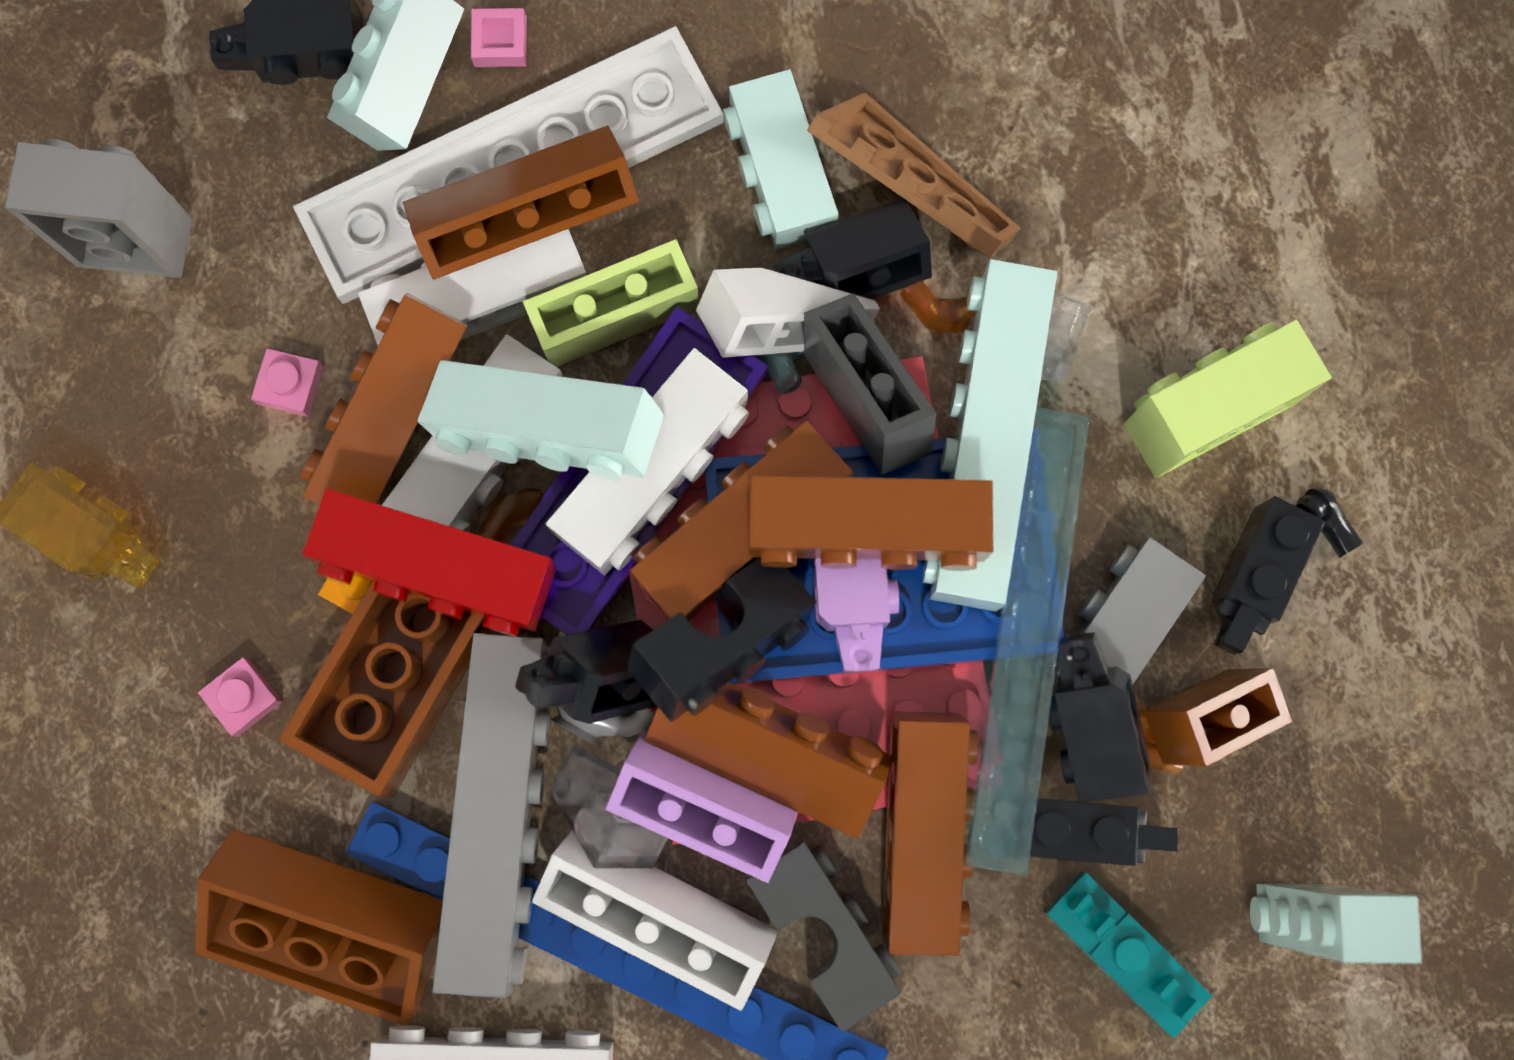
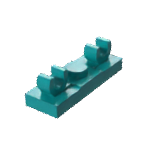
[1044,871,1212,1038]

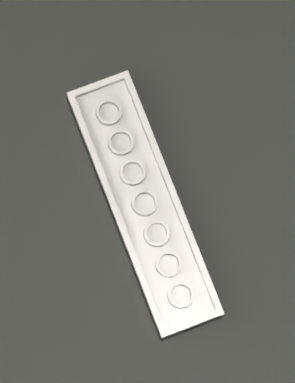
[293,26,724,304]

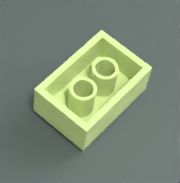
[1123,320,1332,479]

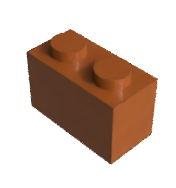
[1144,668,1292,767]

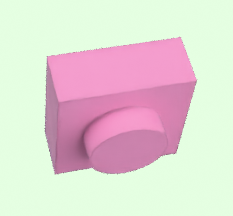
[471,8,527,67]
[251,348,324,417]
[198,657,283,737]

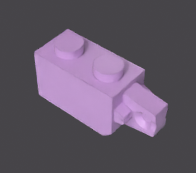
[812,558,899,673]

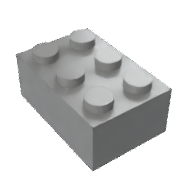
[5,139,192,278]

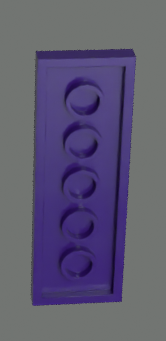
[510,307,769,635]

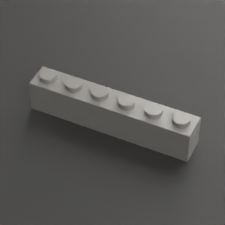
[433,633,551,998]

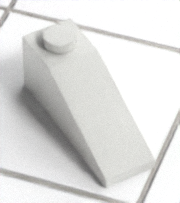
[696,268,880,358]

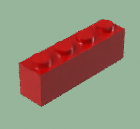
[302,488,557,637]

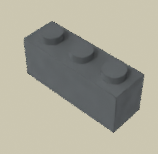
[804,293,937,475]

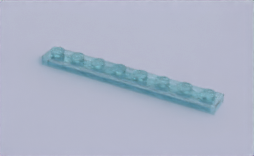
[965,407,1090,876]

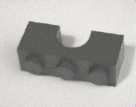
[746,841,902,1033]

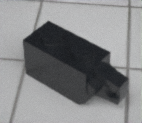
[209,0,363,85]
[772,198,932,300]
[1212,496,1326,655]
[515,619,657,724]
[1048,632,1152,803]
[1008,797,1178,866]

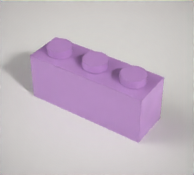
[605,731,798,883]

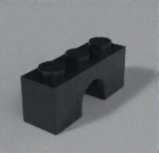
[627,558,816,723]

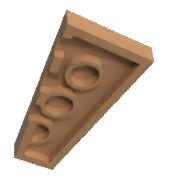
[807,93,1021,258]

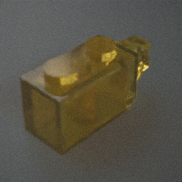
[0,462,161,588]

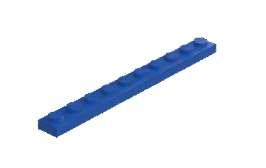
[345,801,889,1060]

